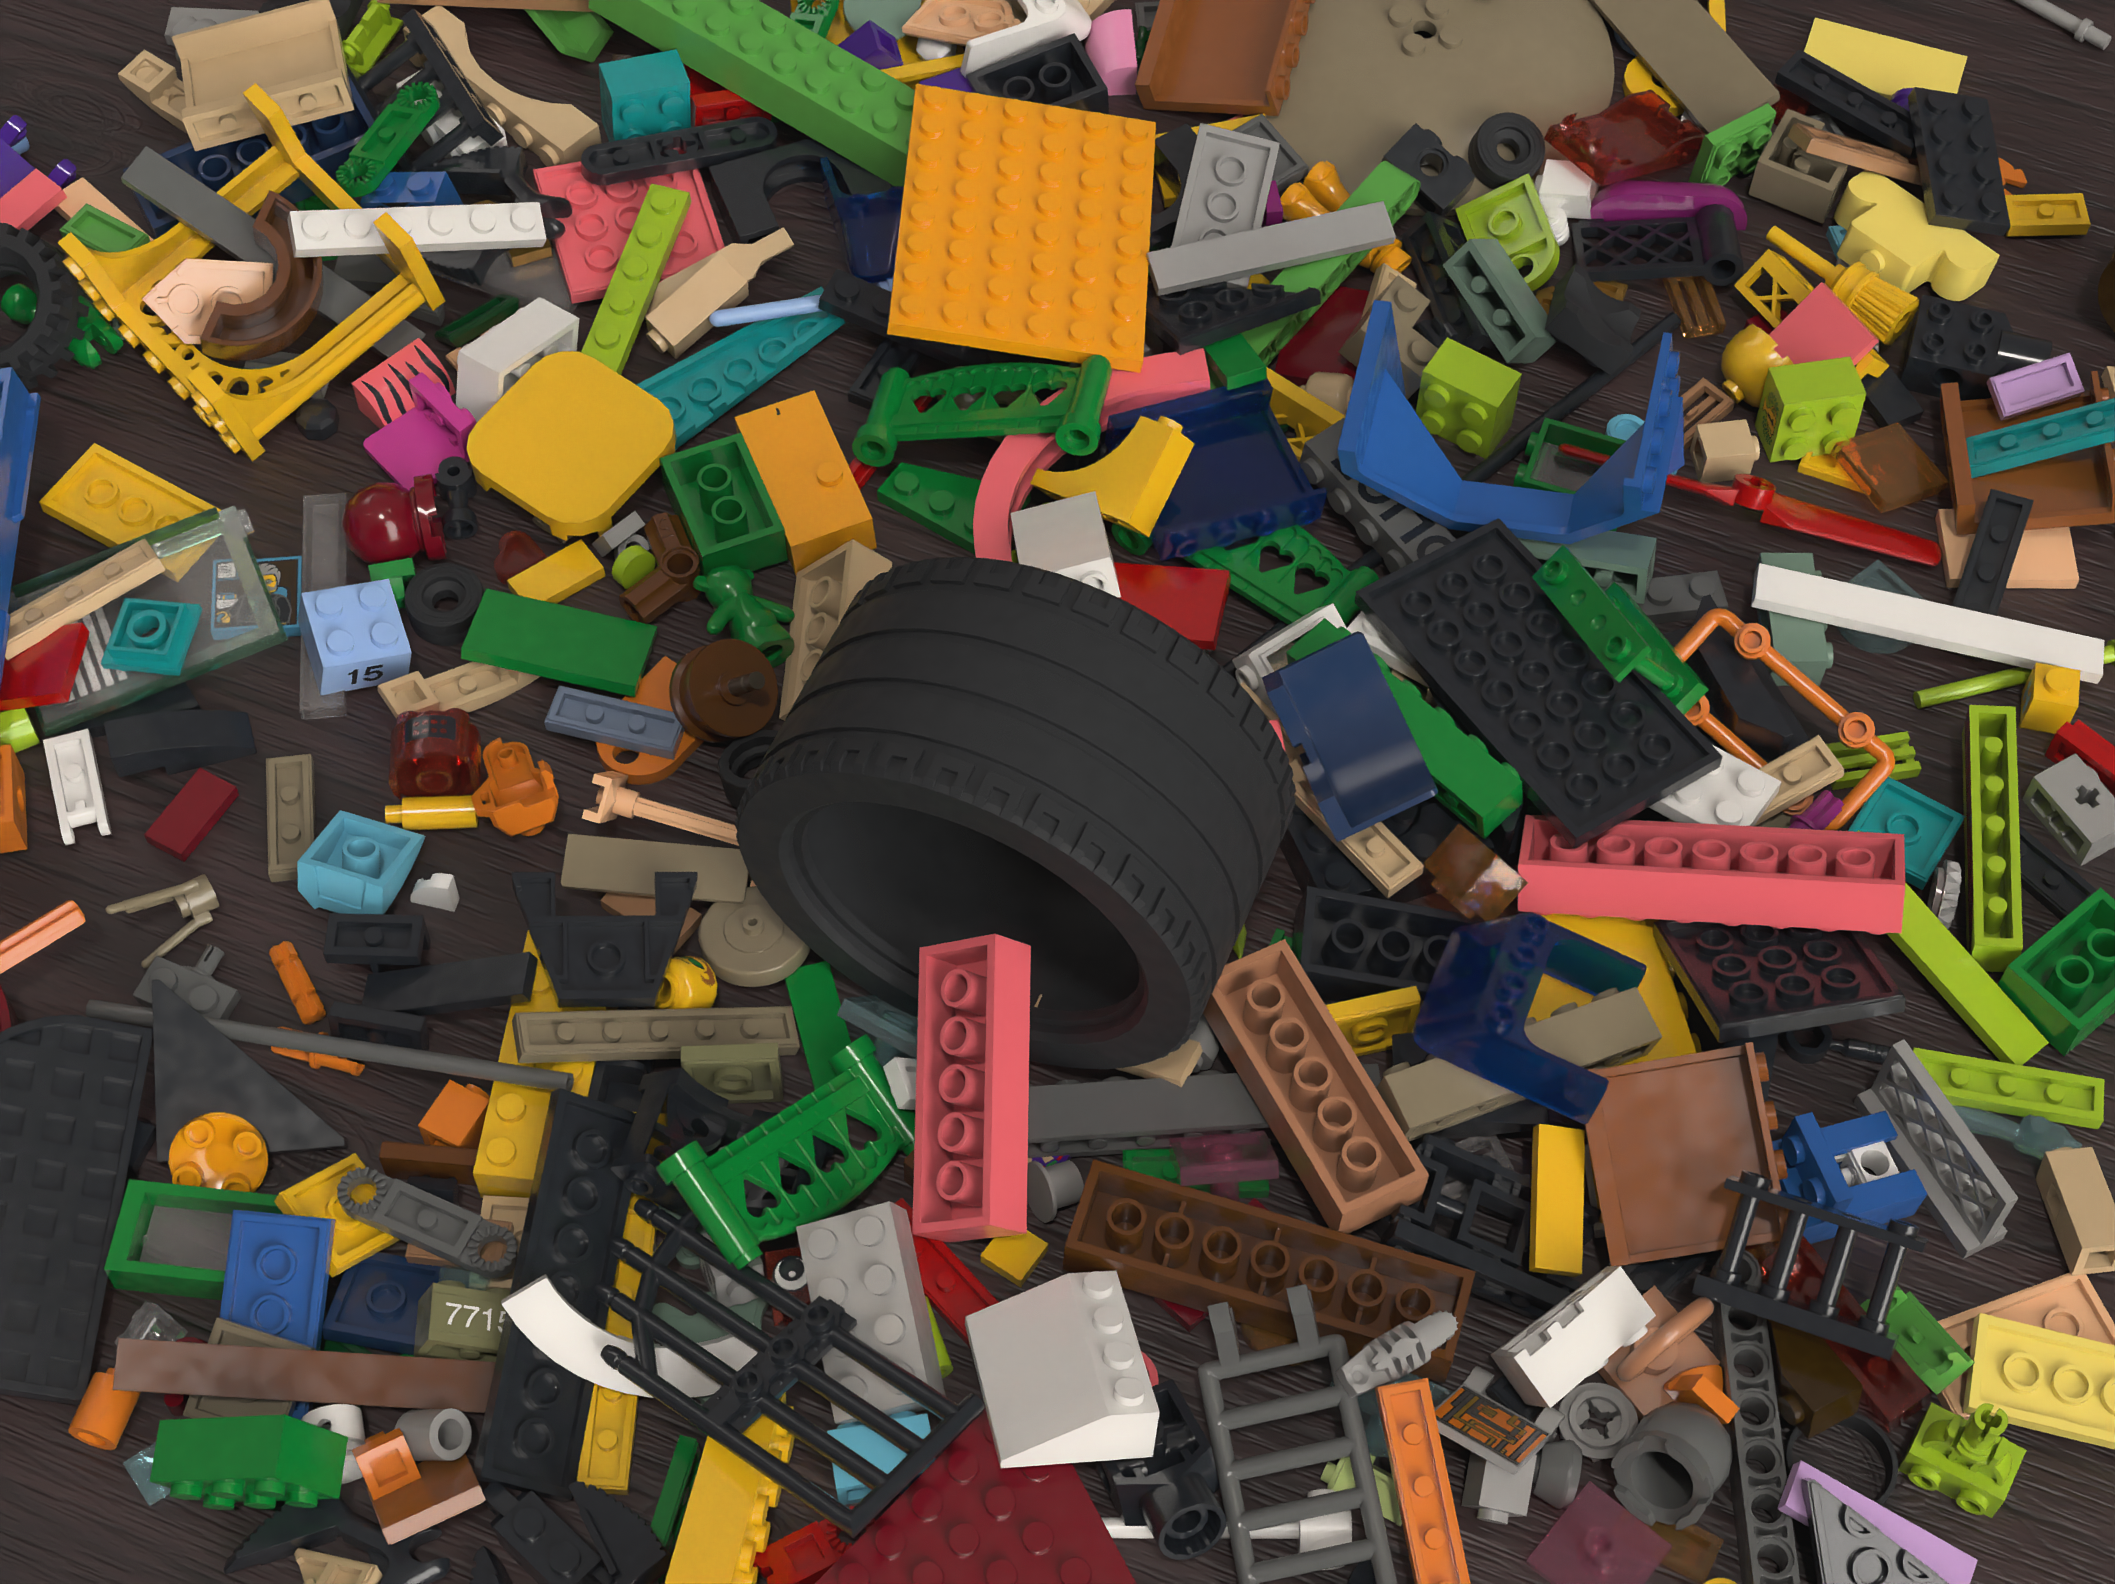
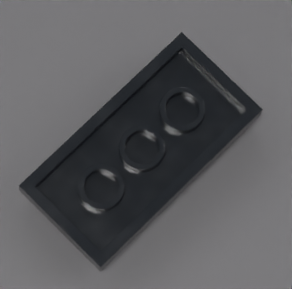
[1907,87,2010,236]

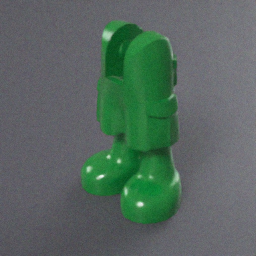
[1,283,124,369]

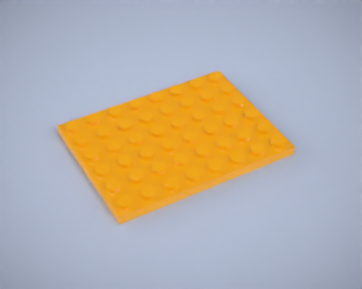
[887,84,1156,373]

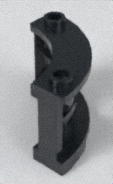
[611,1068,835,1241]

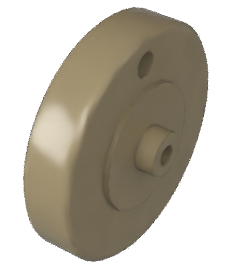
[698,886,810,987]

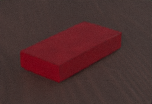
[144,768,239,862]

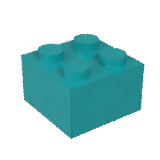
[599,49,691,142]

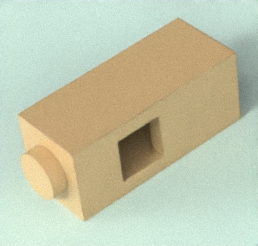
[645,252,749,359]
[2035,1147,2115,1276]

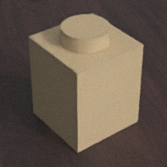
[1690,419,1760,483]

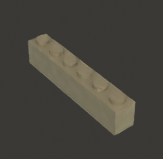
[1376,987,1662,1141]

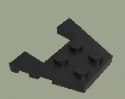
[512,872,698,1007]

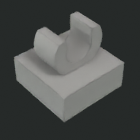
[592,511,650,560]

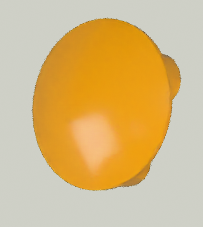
[169,1112,268,1193]

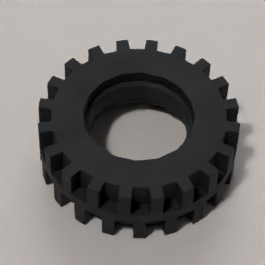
[0,223,89,389]

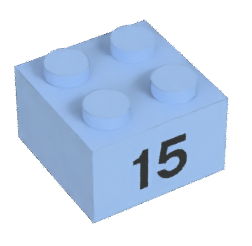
[298,579,412,696]

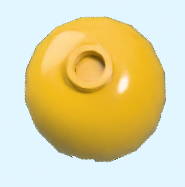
[1721,324,1793,408]

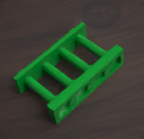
[1532,545,1709,715]

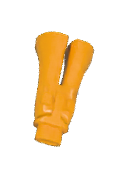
[1280,161,1412,273]

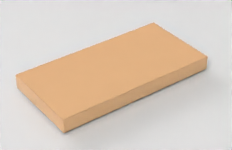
[1936,1272,2115,1420]

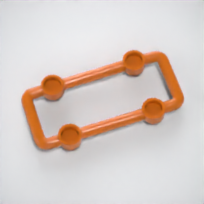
[1674,608,1895,831]

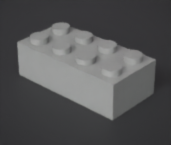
[796,1201,946,1425]

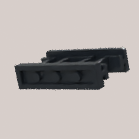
[1380,1134,1601,1320]

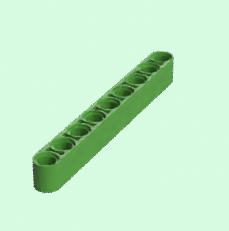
[1166,161,1421,436]

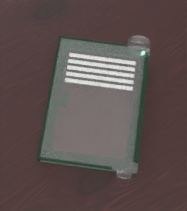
[8,505,288,737]

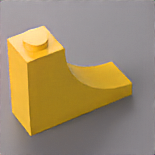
[1030,416,1195,537]

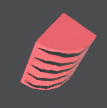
[352,338,456,429]

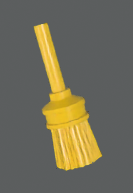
[1766,226,1919,345]

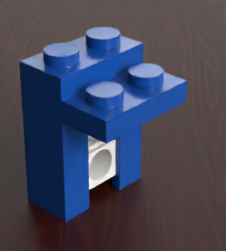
[1772,1110,1927,1247]

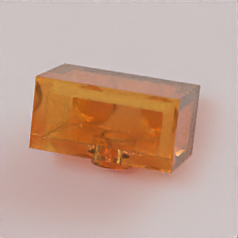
[1423,823,1528,925]

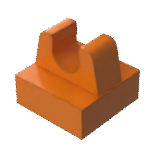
[352,1428,421,1500]

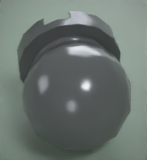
[1611,1401,1733,1530]

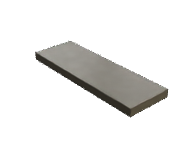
[1589,0,1780,135]

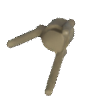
[105,874,220,969]

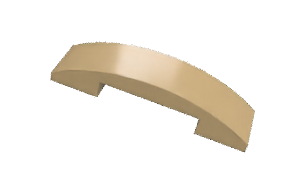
[118,49,188,134]
[377,661,540,723]

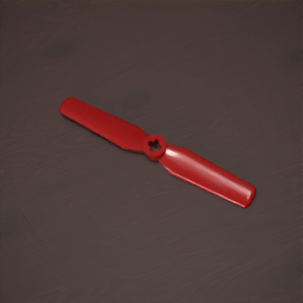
[1558,443,1942,566]

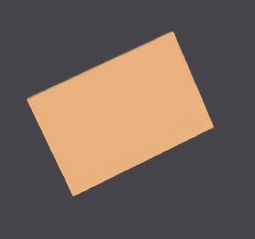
[1935,509,2079,589]

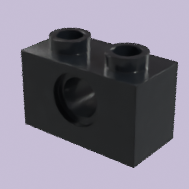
[1381,123,1476,217]

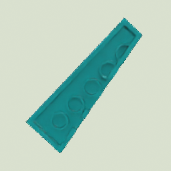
[637,286,845,450]

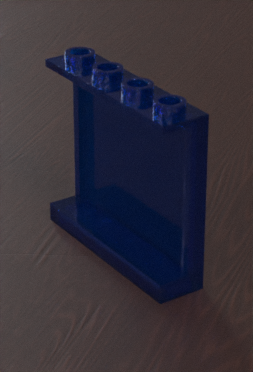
[1105,378,1327,561]

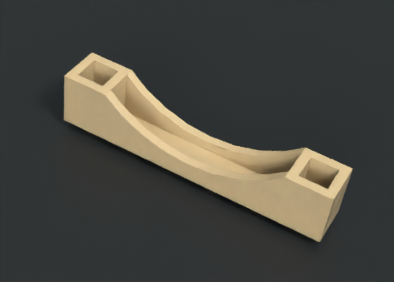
[403,6,601,167]

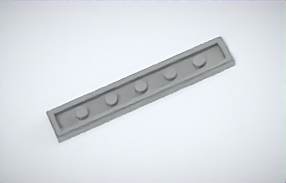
[1146,201,1396,296]

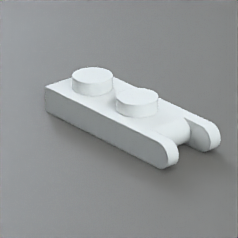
[43,729,111,846]

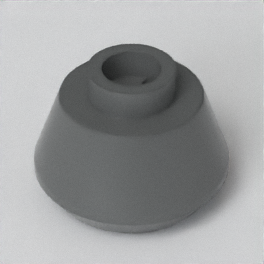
[1532,1439,1582,1509]

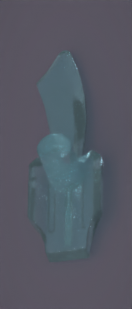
[1952,1105,2082,1160]

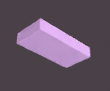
[1986,353,2085,421]

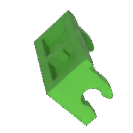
[1858,1285,1975,1395]

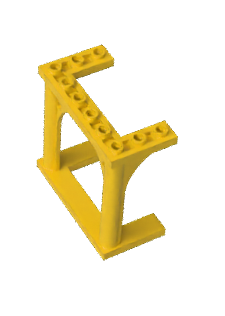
[57,83,445,462]

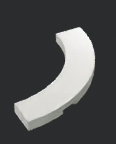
[501,1274,757,1398]

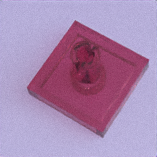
[1169,1131,1279,1202]
[1526,1481,1672,1584]

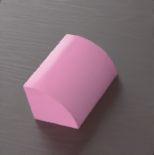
[1084,9,1137,96]

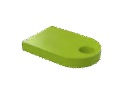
[1455,173,1560,291]

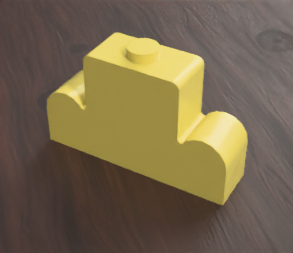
[1834,170,2000,301]

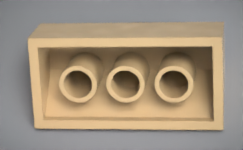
[779,539,892,721]

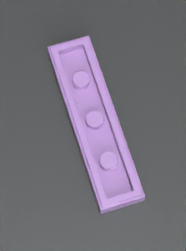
[1777,1460,1978,1584]

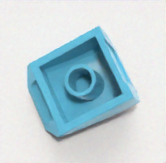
[297,810,426,914]

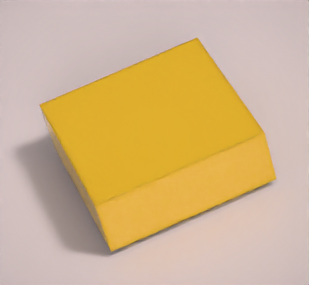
[980,1230,1048,1288]

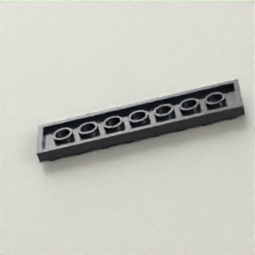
[473,1088,636,1502]

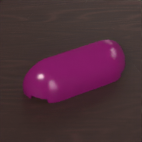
[1585,180,1747,231]

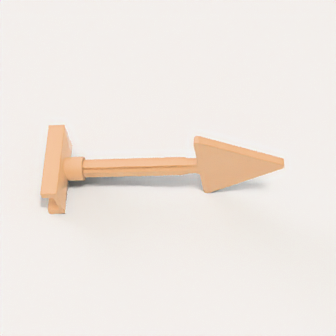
[582,771,756,887]

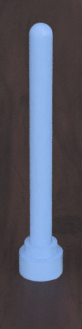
[709,275,893,327]

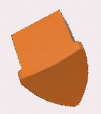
[1664,1365,1740,1424]

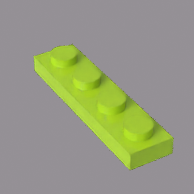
[1908,1047,2104,1129]

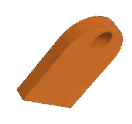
[596,656,704,785]

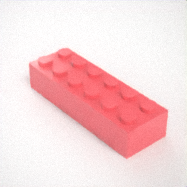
[912,934,1031,1243]

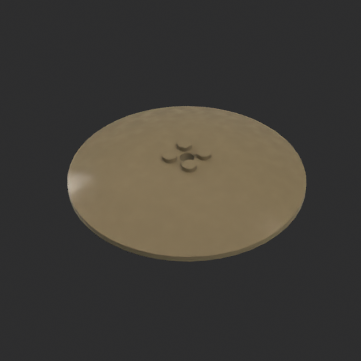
[1242,0,1615,216]

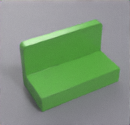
[524,9,614,63]

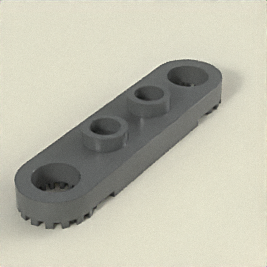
[337,1167,519,1278]

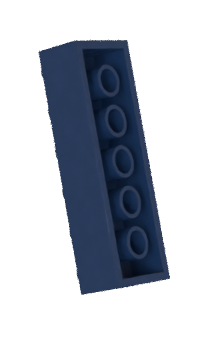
[123,77,375,239]

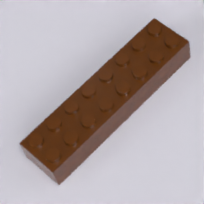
[1063,1159,1476,1383]

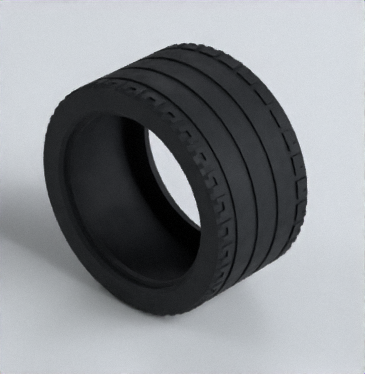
[735,557,1296,1069]

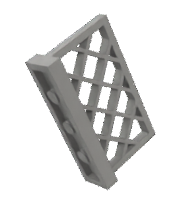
[1853,1039,2018,1259]

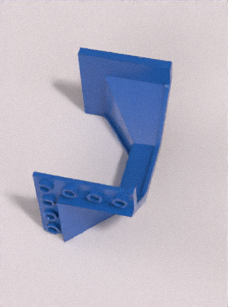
[1337,300,1684,544]

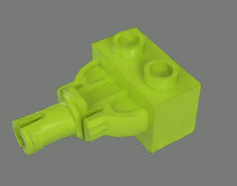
[1898,1402,2027,1518]

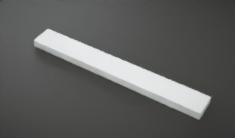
[1751,563,2105,684]

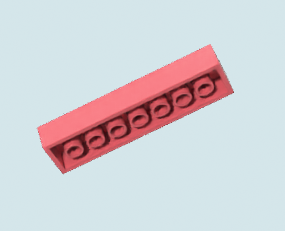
[1518,815,1905,935]

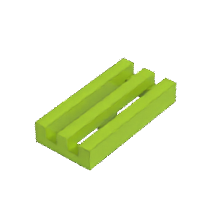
[1826,731,1922,790]

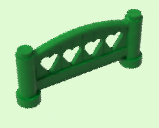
[852,355,1112,467]
[1111,459,1379,645]
[655,1034,915,1271]

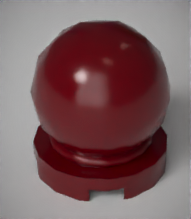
[341,474,447,565]

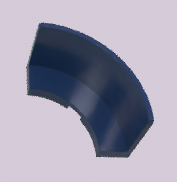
[1262,631,1438,842]

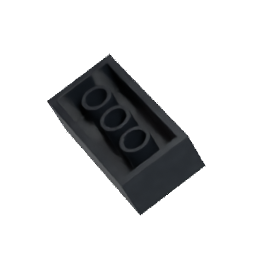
[1292,886,1490,1025]

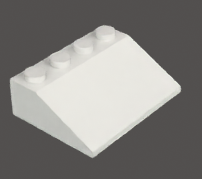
[965,1270,1160,1468]

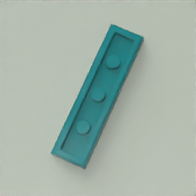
[1966,398,2115,478]

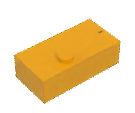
[734,390,877,576]

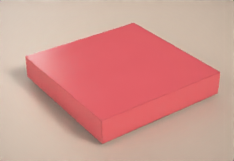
[1769,282,1879,366]

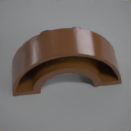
[200,190,324,361]

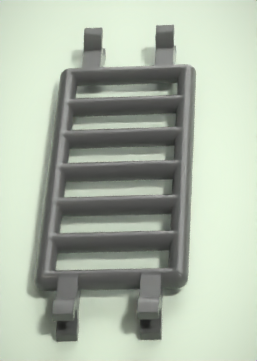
[1198,1284,1398,1584]

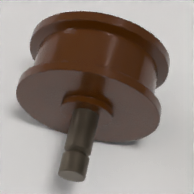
[669,639,778,743]

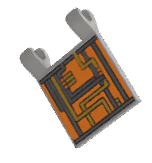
[1434,1366,1565,1475]

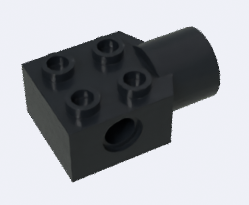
[1900,294,2052,401]
[1092,1379,1226,1560]

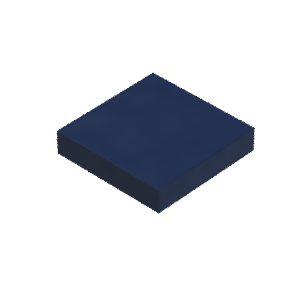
[322,1252,450,1356]

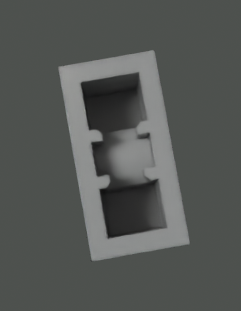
[2022,753,2115,866]

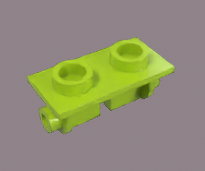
[342,0,404,75]

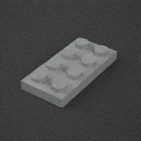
[1171,123,1280,289]

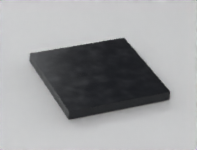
[1653,920,1906,1043]

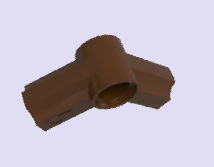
[619,512,701,624]

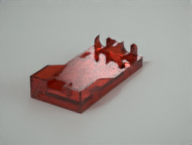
[1544,90,1707,186]

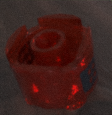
[388,708,481,800]

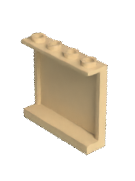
[172,0,354,151]

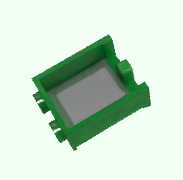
[1513,417,1626,531]

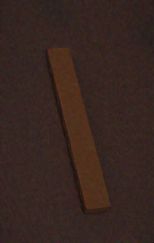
[112,1338,496,1413]

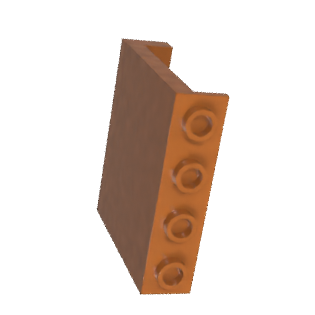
[1134,0,1316,116]
[1940,371,2115,535]
[1576,1042,1789,1266]

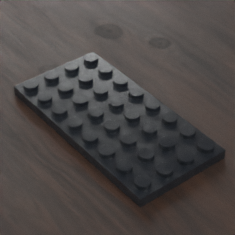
[1355,518,1723,848]

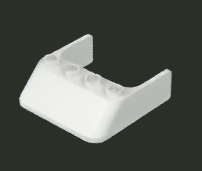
[960,0,1092,78]

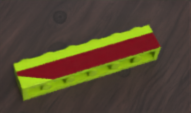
[1962,705,2023,972]

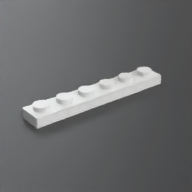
[287,202,546,258]

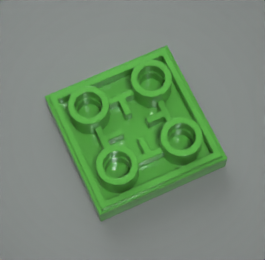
[1688,103,1777,186]

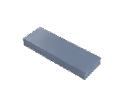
[544,685,685,760]

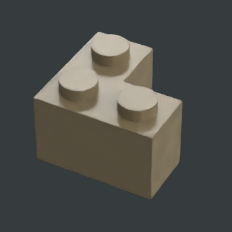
[1749,109,1848,224]
[1338,275,1438,400]

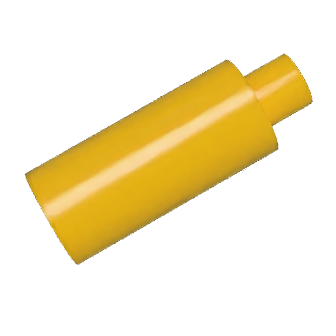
[385,795,478,830]

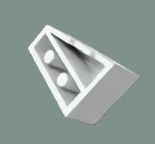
[456,297,579,422]
[1491,1266,1656,1408]

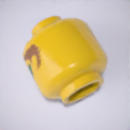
[654,956,717,1009]

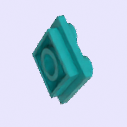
[100,598,203,676]

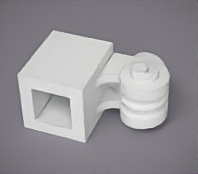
[1535,159,1599,246]

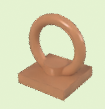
[1598,1285,1720,1421]

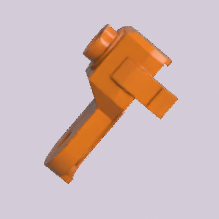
[471,737,559,837]

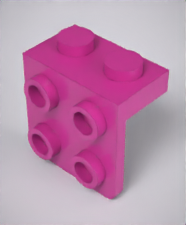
[363,372,477,490]

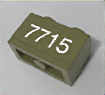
[413,1280,510,1362]

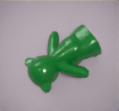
[693,565,795,668]

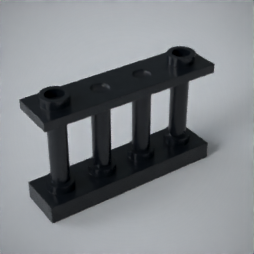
[346,8,504,172]
[1692,1170,1929,1360]

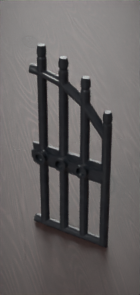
[593,1199,984,1538]

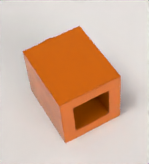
[418,1080,490,1149]

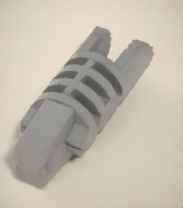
[1336,1310,1458,1398]

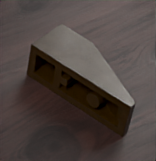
[1762,1278,1863,1439]

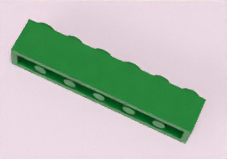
[1286,618,1523,839]

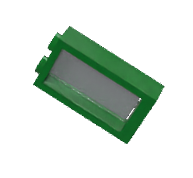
[104,1179,283,1301]

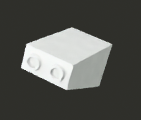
[1010,491,1121,597]

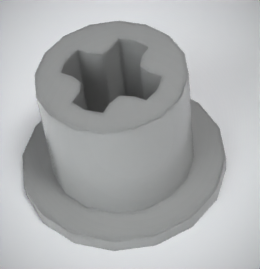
[1027,1160,1084,1223]

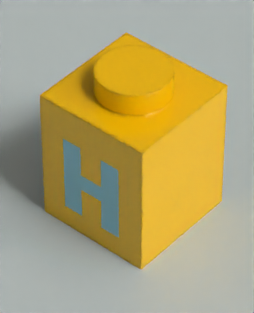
[2019,662,2080,734]

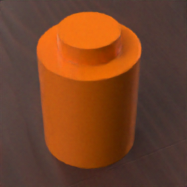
[68,1368,141,1450]

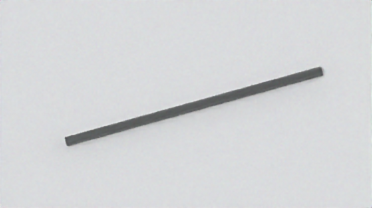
[86,999,574,1091]

